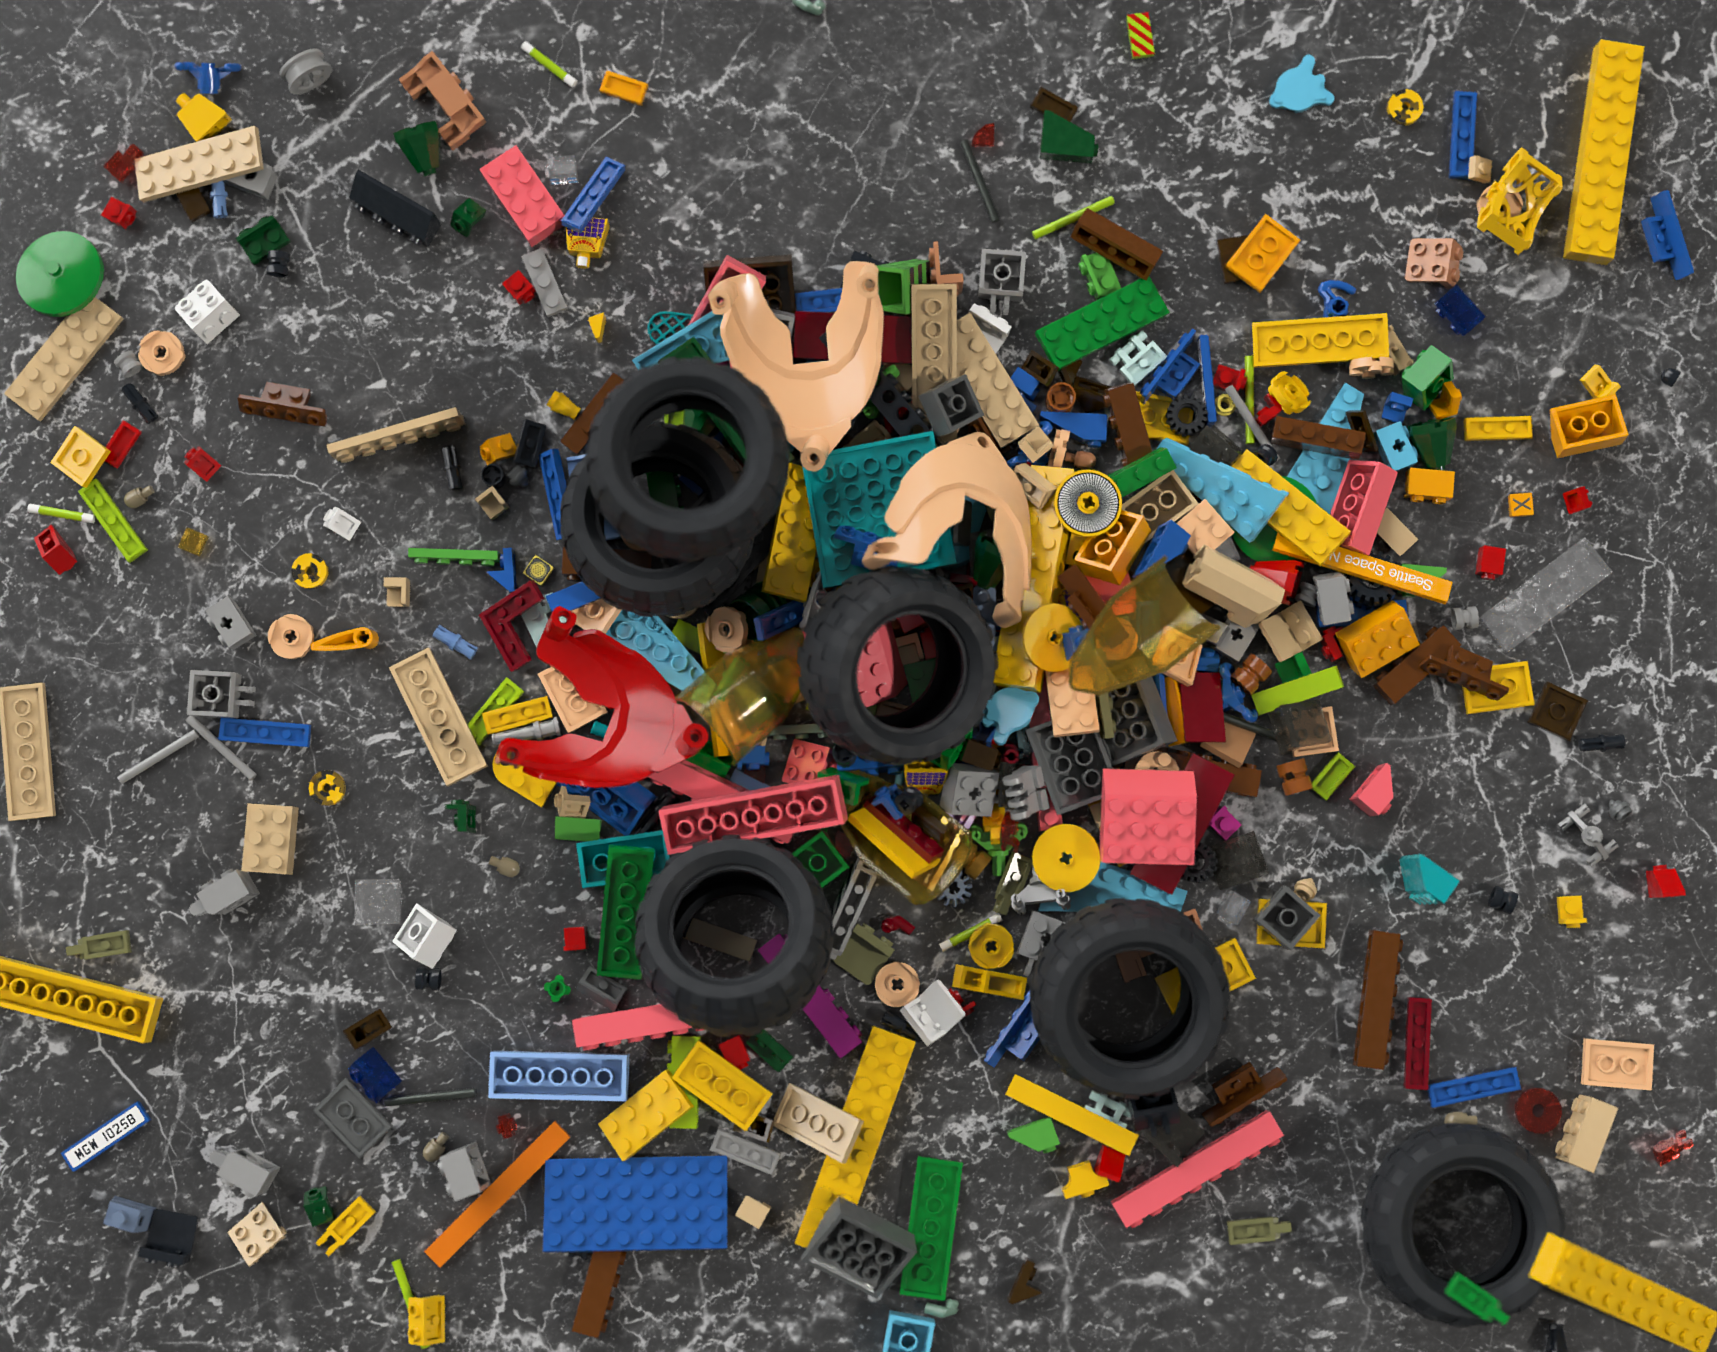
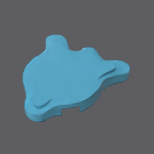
[1269,55,1334,113]
[983,687,1039,745]

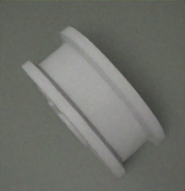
[280,49,332,95]

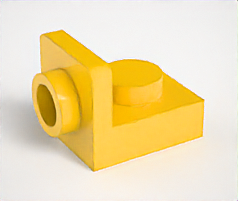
[1557,896,1587,928]

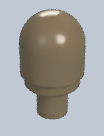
[124,485,155,508]
[488,856,520,877]
[1444,1111,1478,1125]
[423,1132,449,1162]

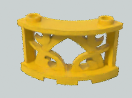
[1477,147,1563,255]

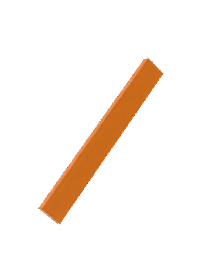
[424,1121,571,1268]

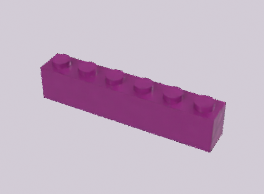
[758,933,863,1059]

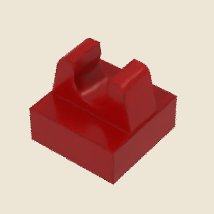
[1563,486,1593,515]

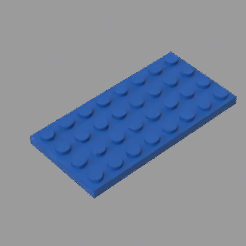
[543,1156,728,1253]

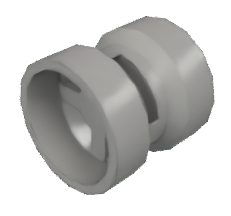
[1451,606,1479,630]

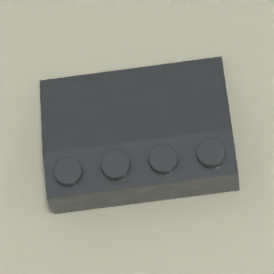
[1102,657,1177,767]
[1025,720,1113,815]
[801,1196,917,1299]

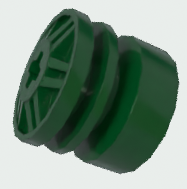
[729,581,787,641]

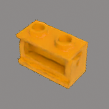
[1404,468,1455,504]

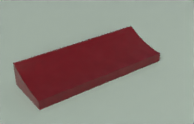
[793,311,912,365]
[1130,753,1235,895]

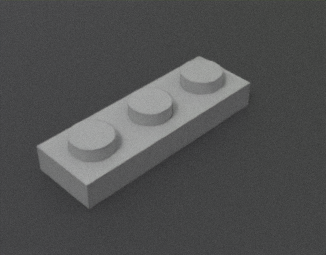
[521,248,568,317]

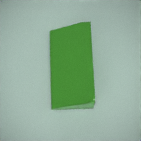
[555,816,602,842]

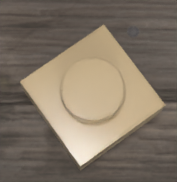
[1468,155,1492,183]

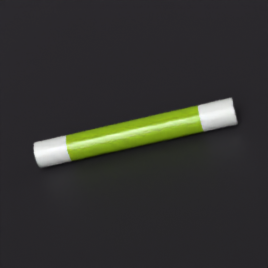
[521,41,577,88]
[27,504,96,524]
[939,913,1003,952]

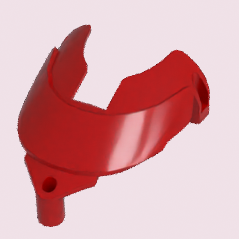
[494,606,708,788]

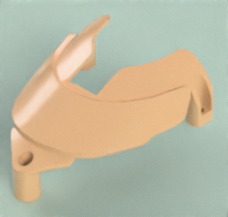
[708,261,884,472]
[862,432,1032,628]

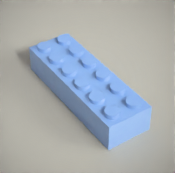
[489,1051,630,1101]

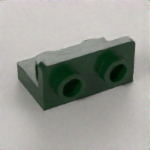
[235,215,291,265]
[445,800,476,833]
[746,1029,794,1072]

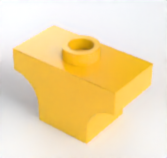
[1061,1160,1109,1199]

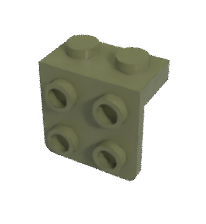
[834,923,895,985]

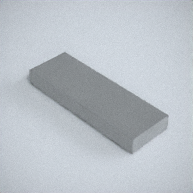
[710,1128,781,1175]

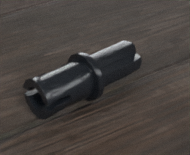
[121,383,159,424]
[442,445,463,491]
[1579,734,1626,752]
[881,1010,922,1043]

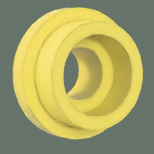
[1215,394,1236,416]

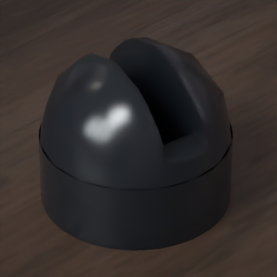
[1661,368,1681,387]

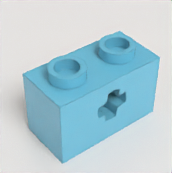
[1373,421,1418,472]

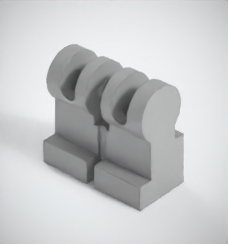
[1003,766,1050,820]

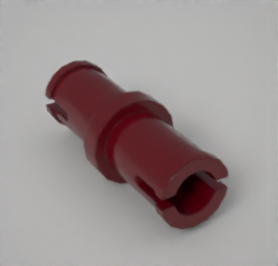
[1002,741,1019,764]

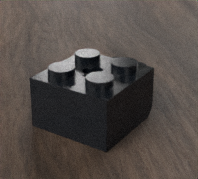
[1126,1087,1180,1138]

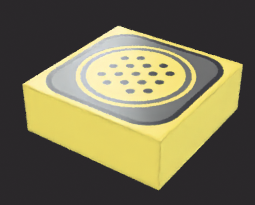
[523,555,554,586]

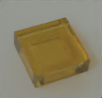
[178,527,209,557]

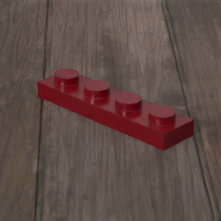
[863,795,945,864]
[1403,997,1432,1090]

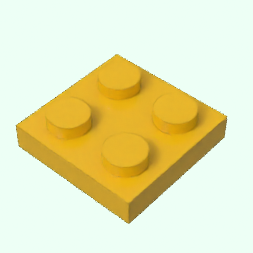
[50,426,111,488]

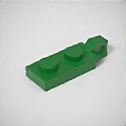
[1444,1272,1510,1325]

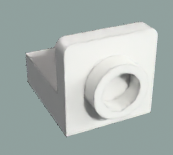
[323,507,361,541]

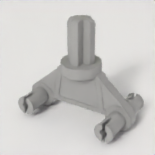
[1557,803,1619,867]
[1011,865,1071,915]

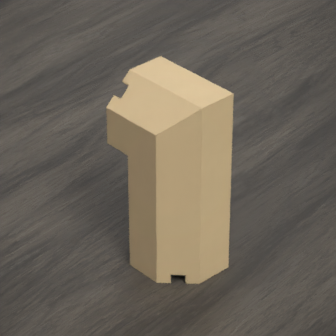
[1182,544,1285,628]

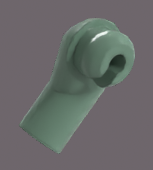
[792,0,825,16]
[924,1299,959,1318]

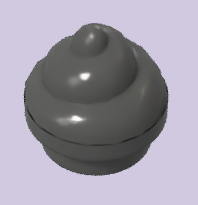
[506,464,528,487]
[1609,799,1633,823]

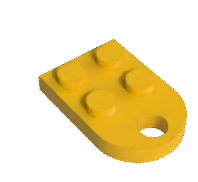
[493,752,557,807]

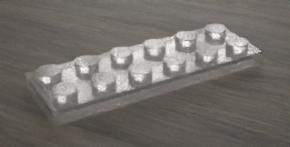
[1479,537,1612,653]

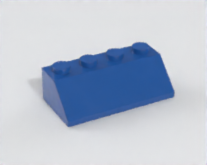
[556,782,657,836]

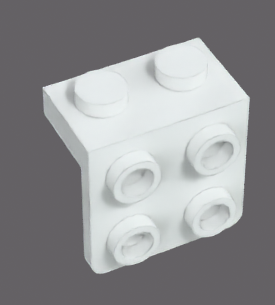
[175,280,240,344]
[968,303,1011,354]
[900,980,965,1047]

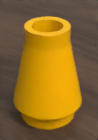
[546,390,581,420]

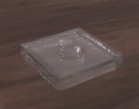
[355,879,401,925]

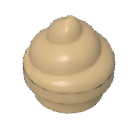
[1294,878,1317,901]

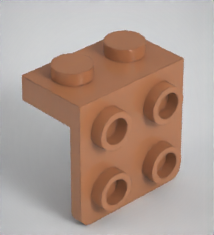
[1405,238,1463,289]
[929,241,963,296]

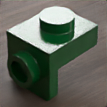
[450,198,486,237]
[303,1186,335,1227]

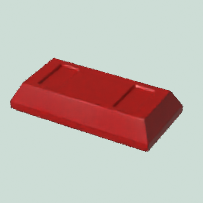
[105,420,142,469]

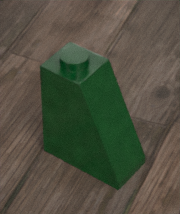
[1039,110,1099,164]

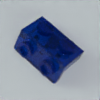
[1434,284,1487,336]
[348,1047,402,1103]

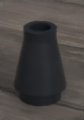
[1545,1324,1569,1352]

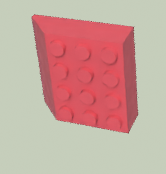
[802,621,908,708]
[1099,768,1197,865]

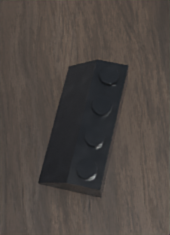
[349,169,441,247]

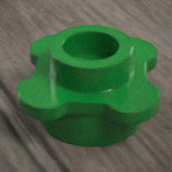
[544,975,571,1002]

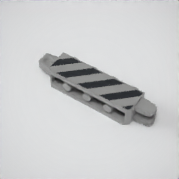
[830,848,881,960]

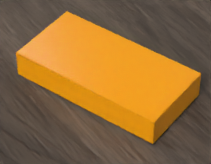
[600,70,648,106]

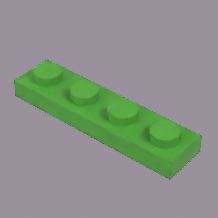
[408,548,500,566]

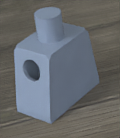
[103,1196,156,1233]

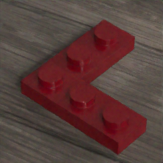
[479,580,545,672]

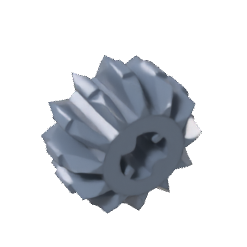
[934,869,972,907]

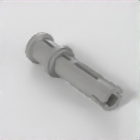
[492,717,561,748]

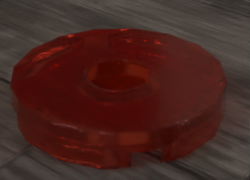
[1515,1088,1562,1134]

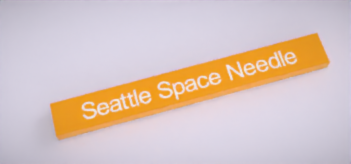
[1272,532,1453,605]

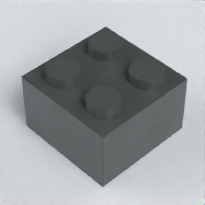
[918,374,984,437]
[1253,885,1321,950]

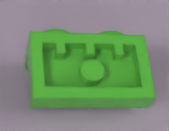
[1078,253,1121,301]

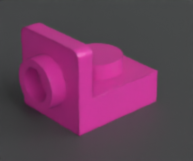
[1209,805,1241,841]

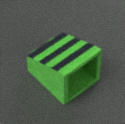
[876,259,931,314]

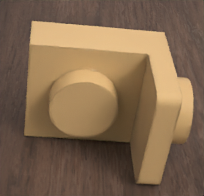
[554,786,591,819]

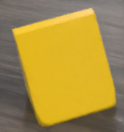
[588,313,606,343]

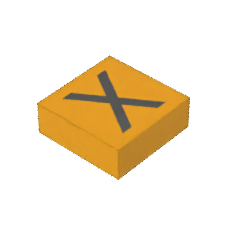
[1508,493,1534,517]

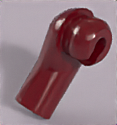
[881,915,915,936]

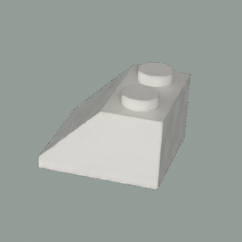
[392,903,457,969]

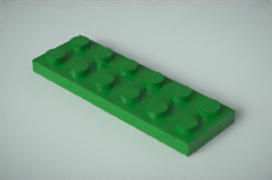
[1034,276,1170,370]
[596,845,655,980]
[900,1156,963,1301]

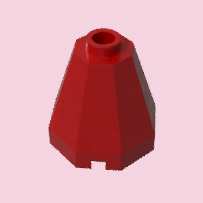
[1250,560,1304,606]

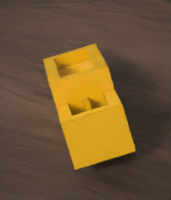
[952,964,1027,1000]

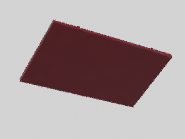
[1180,672,1226,743]

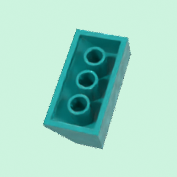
[576,830,672,889]
[1399,854,1460,905]

